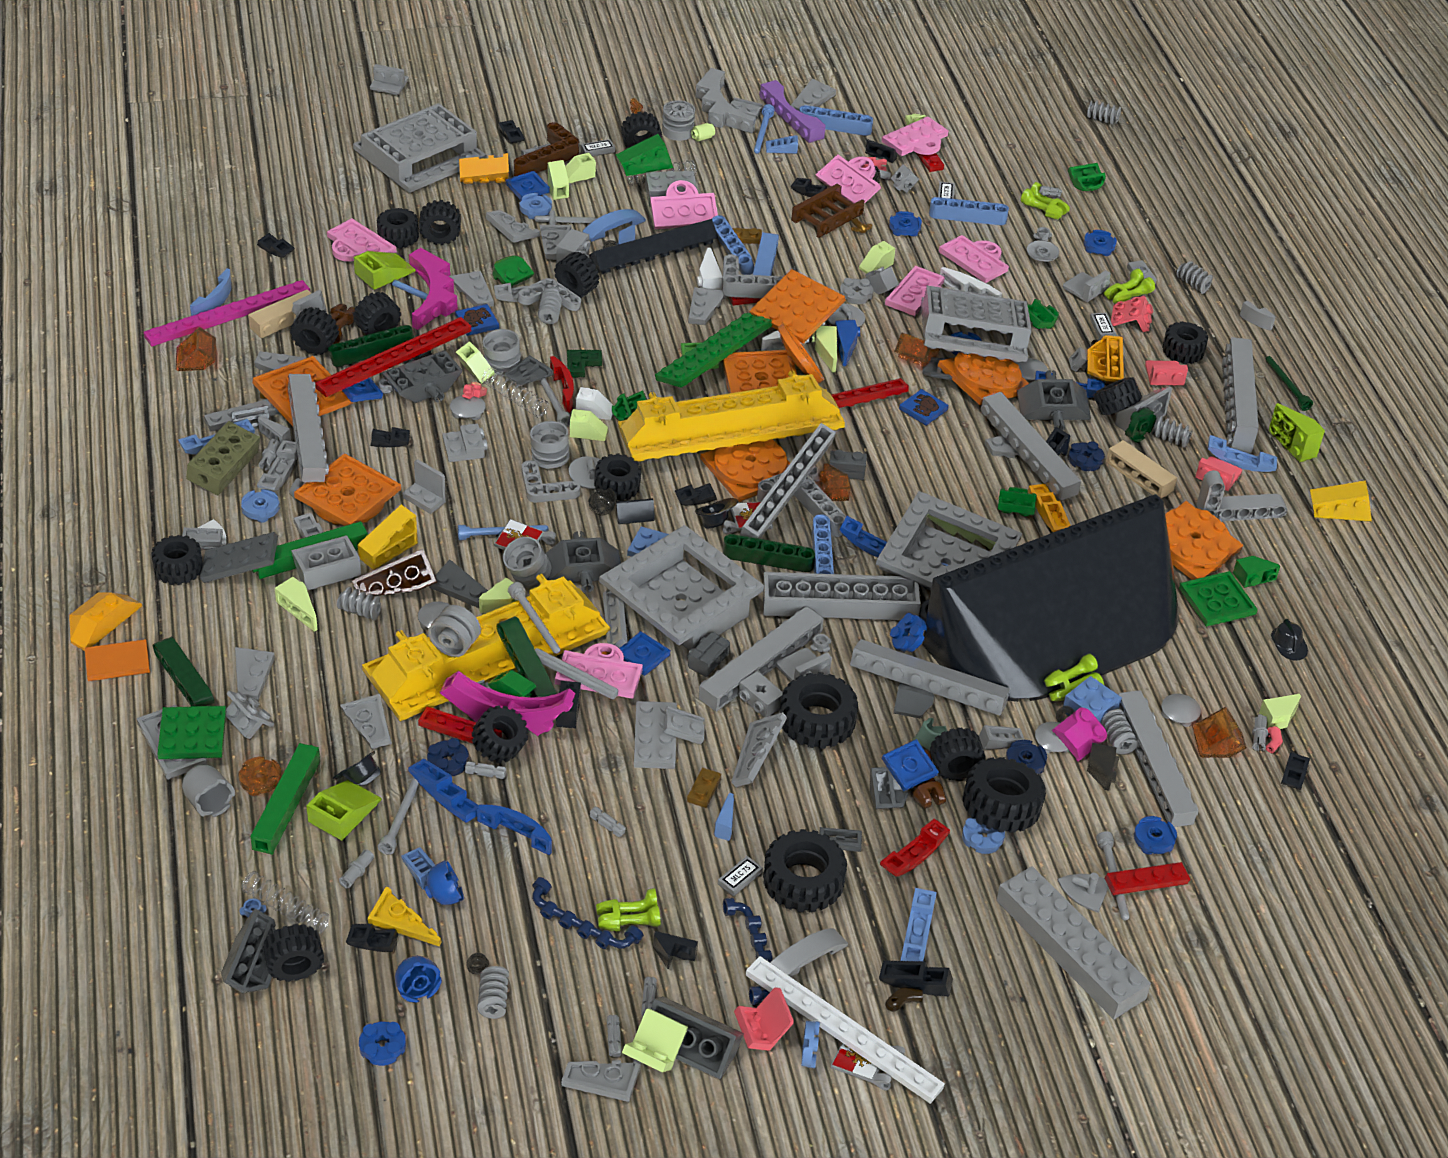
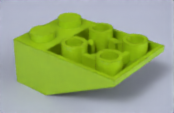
[354,251,416,290]
[1268,403,1325,462]
[306,780,382,841]

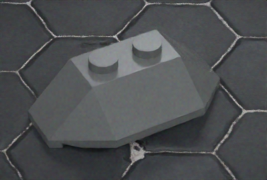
[221,909,276,993]

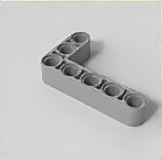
[722,254,784,298]
[1197,470,1288,521]
[757,473,846,537]

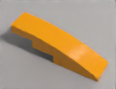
[1028,484,1071,532]

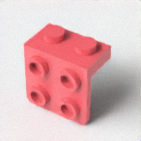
[1111,295,1153,332]
[1145,360,1188,386]
[1195,456,1242,491]
[734,987,793,1051]

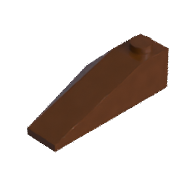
[352,549,437,597]

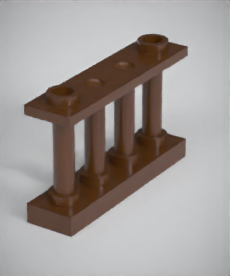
[791,184,865,238]

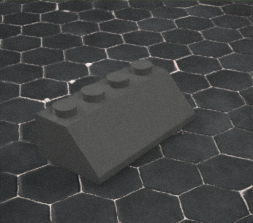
[651,996,744,1079]

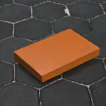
[85,639,150,681]

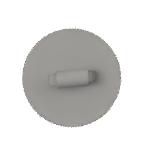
[827,303,865,327]
[569,456,601,489]

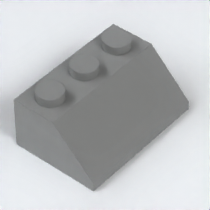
[1115,386,1172,431]
[291,536,361,590]

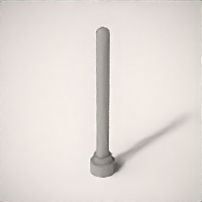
[539,378,571,427]
[508,582,560,654]
[378,777,419,855]
[1096,831,1130,921]

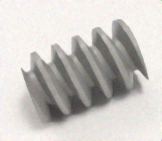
[1087,100,1121,125]
[1176,261,1213,294]
[538,288,562,324]
[1152,415,1193,448]
[337,586,381,621]
[1101,709,1138,754]
[477,966,509,1019]

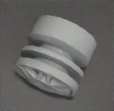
[662,100,695,141]
[482,329,522,375]
[530,421,570,469]
[503,537,552,588]

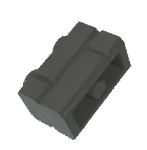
[828,450,867,480]
[687,632,730,677]

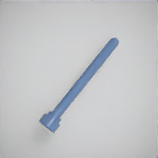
[754,104,775,154]
[457,525,549,540]

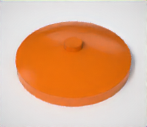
[778,323,825,384]

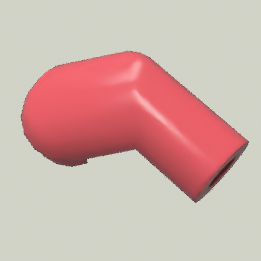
[1266,726,1283,753]

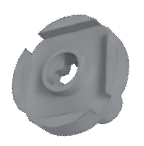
[840,278,873,304]

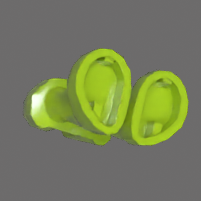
[1020,182,1070,219]
[1104,268,1155,304]
[1044,654,1104,701]
[596,888,661,931]

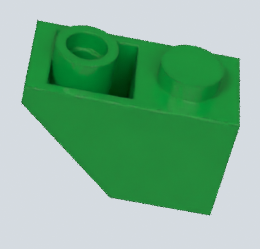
[1233,556,1280,588]
[488,670,536,697]

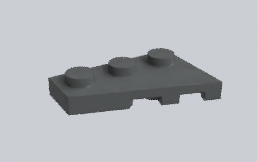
[429,559,488,608]

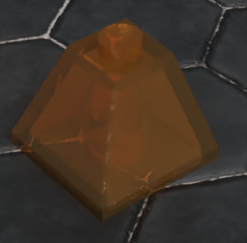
[1192,707,1247,758]

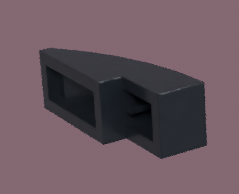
[879,960,953,997]

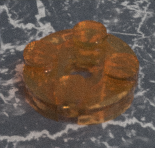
[238,757,282,796]

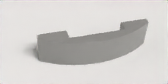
[257,440,298,491]
[770,928,848,977]

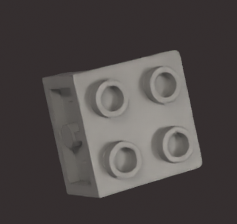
[403,459,446,514]

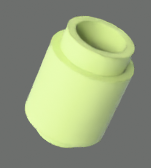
[691,123,715,142]

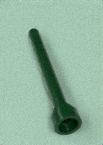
[1265,356,1313,411]

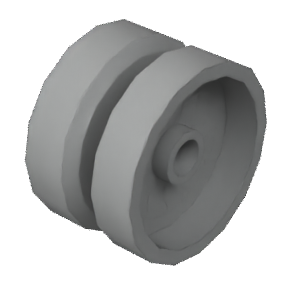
[428,605,481,657]

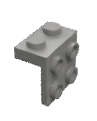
[1063,270,1111,302]
[776,648,832,681]

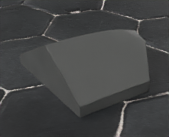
[922,357,953,381]
[893,682,934,719]
[870,767,909,809]

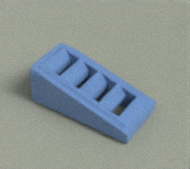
[766,135,798,154]
[714,793,734,841]
[401,847,435,890]

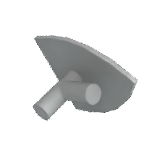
[1057,873,1108,913]

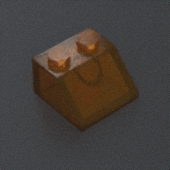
[176,327,216,371]
[894,332,940,367]

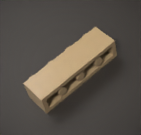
[248,290,312,338]
[1106,440,1177,499]

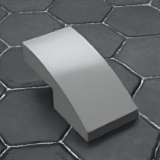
[494,283,528,302]
[1240,301,1276,331]
[294,512,323,538]

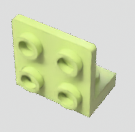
[622,1008,688,1072]

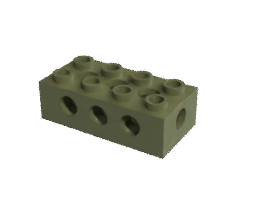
[186,421,260,496]

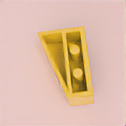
[1310,480,1372,521]
[358,504,418,570]

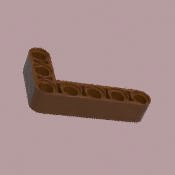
[514,122,579,176]

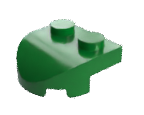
[1068,163,1106,191]
[492,256,534,287]
[1027,299,1059,329]
[612,390,647,421]
[998,487,1037,516]

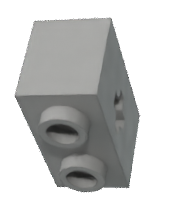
[739,671,783,718]

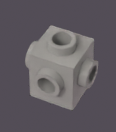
[891,164,919,193]

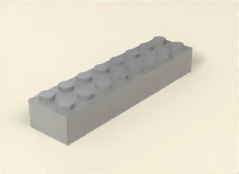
[1222,337,1259,454]
[763,572,920,620]
[996,866,1151,1020]

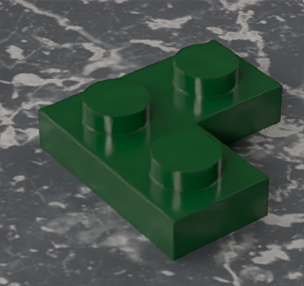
[567,350,602,378]

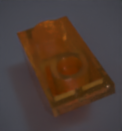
[819,463,850,501]

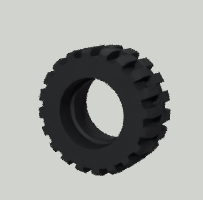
[780,672,858,749]
[962,757,1046,833]
[763,829,847,913]

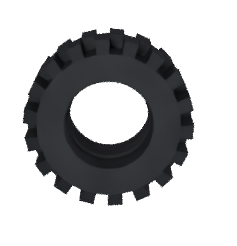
[621,111,663,148]
[419,200,461,245]
[377,208,419,248]
[554,252,600,298]
[353,292,401,335]
[290,307,339,355]
[1162,321,1208,364]
[1093,377,1142,415]
[594,453,642,501]
[151,535,203,585]
[472,705,529,763]
[930,727,986,780]
[263,924,324,982]

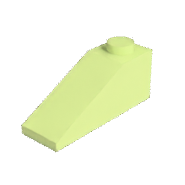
[812,326,837,372]
[275,577,317,632]

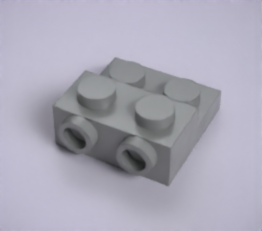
[442,423,488,462]

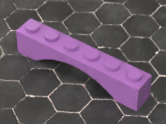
[759,80,826,143]

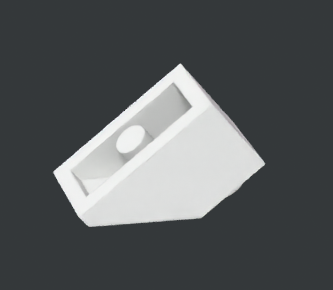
[576,387,613,421]

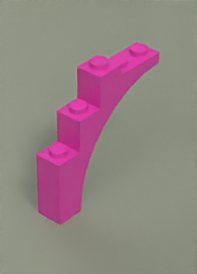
[409,247,458,330]
[440,671,575,736]

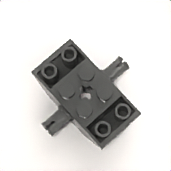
[382,350,462,403]
[1017,370,1091,430]
[545,531,621,593]

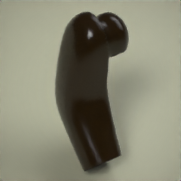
[885,988,923,1012]

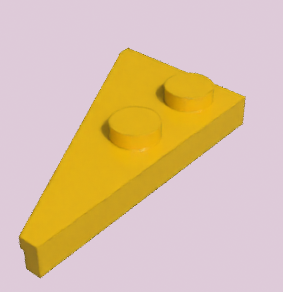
[368,887,442,946]

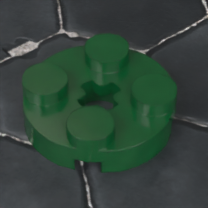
[1125,408,1156,443]

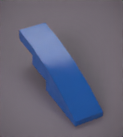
[408,759,478,823]

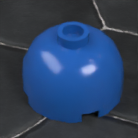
[424,860,465,905]
[395,955,442,1003]

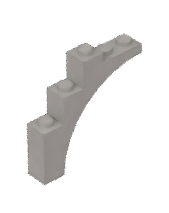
[695,68,756,133]

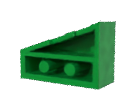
[615,134,674,176]

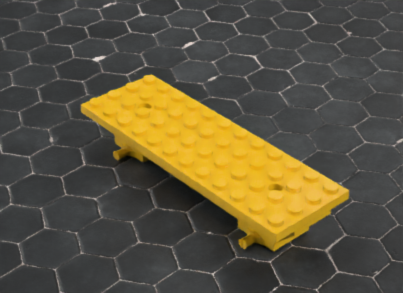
[618,370,845,462]
[362,574,610,721]

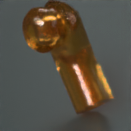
[630,98,643,114]

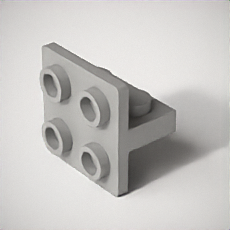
[370,64,409,95]
[226,690,274,739]

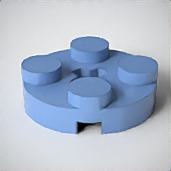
[520,193,552,219]
[241,489,280,523]
[962,818,1005,854]
[801,1021,820,1068]

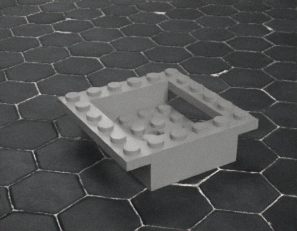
[353,103,486,193]
[921,285,1032,362]
[876,491,1022,590]
[599,525,764,651]

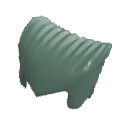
[912,718,947,751]

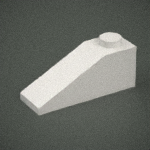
[697,248,723,290]

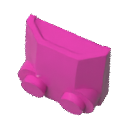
[1052,708,1107,762]

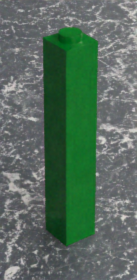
[252,521,368,579]
[250,743,320,855]

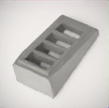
[258,416,291,444]
[979,725,1025,750]

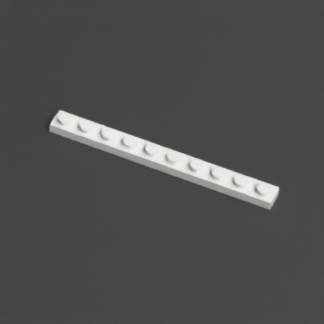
[746,956,945,1104]

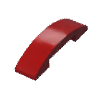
[550,356,574,414]
[880,818,950,877]

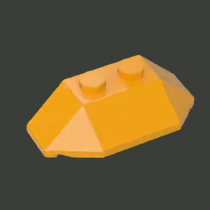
[1087,335,1124,384]
[69,592,142,651]

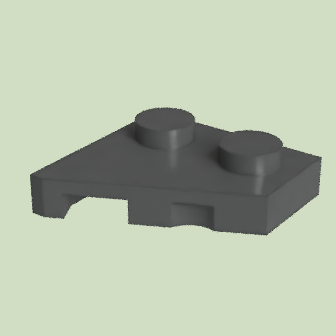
[504,355,553,386]

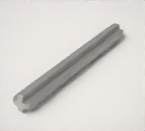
[535,648,618,699]

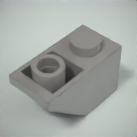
[864,267,899,295]

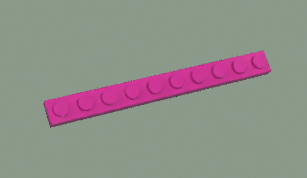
[144,280,310,347]

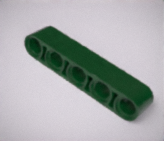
[328,325,414,367]
[723,534,815,572]
[496,616,557,698]
[152,636,215,707]

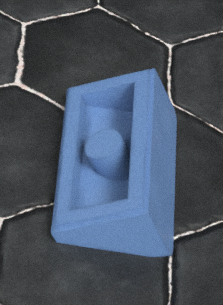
[619,225,635,244]

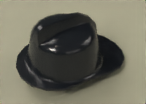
[695,498,738,529]
[1271,619,1308,661]
[332,751,381,786]

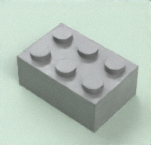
[645,170,697,207]

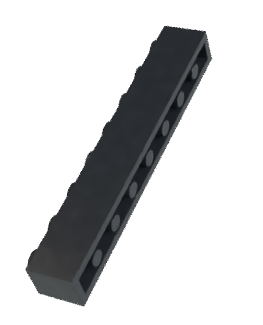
[589,219,718,275]

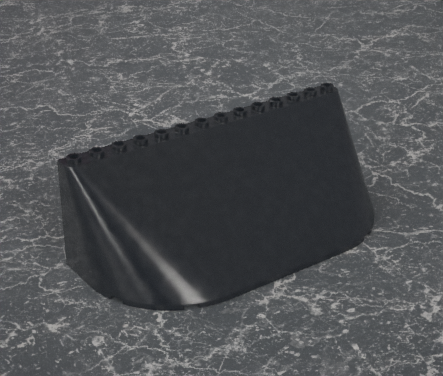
[922,494,1179,702]

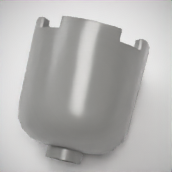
[182,764,235,817]

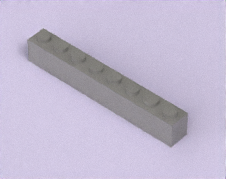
[288,374,329,482]
[981,392,1081,501]
[740,423,836,539]
[699,606,824,712]
[850,639,1010,716]
[1118,690,1198,827]

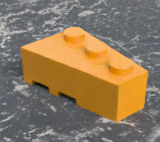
[459,153,509,184]

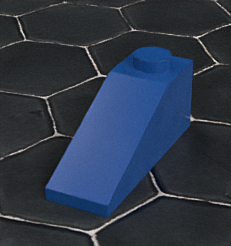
[835,320,860,366]

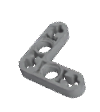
[518,278,582,311]
[522,460,580,503]

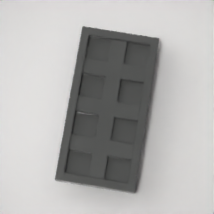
[200,532,278,583]

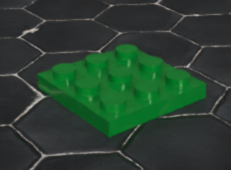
[1179,571,1258,627]
[157,706,227,759]

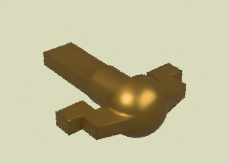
[851,218,872,233]

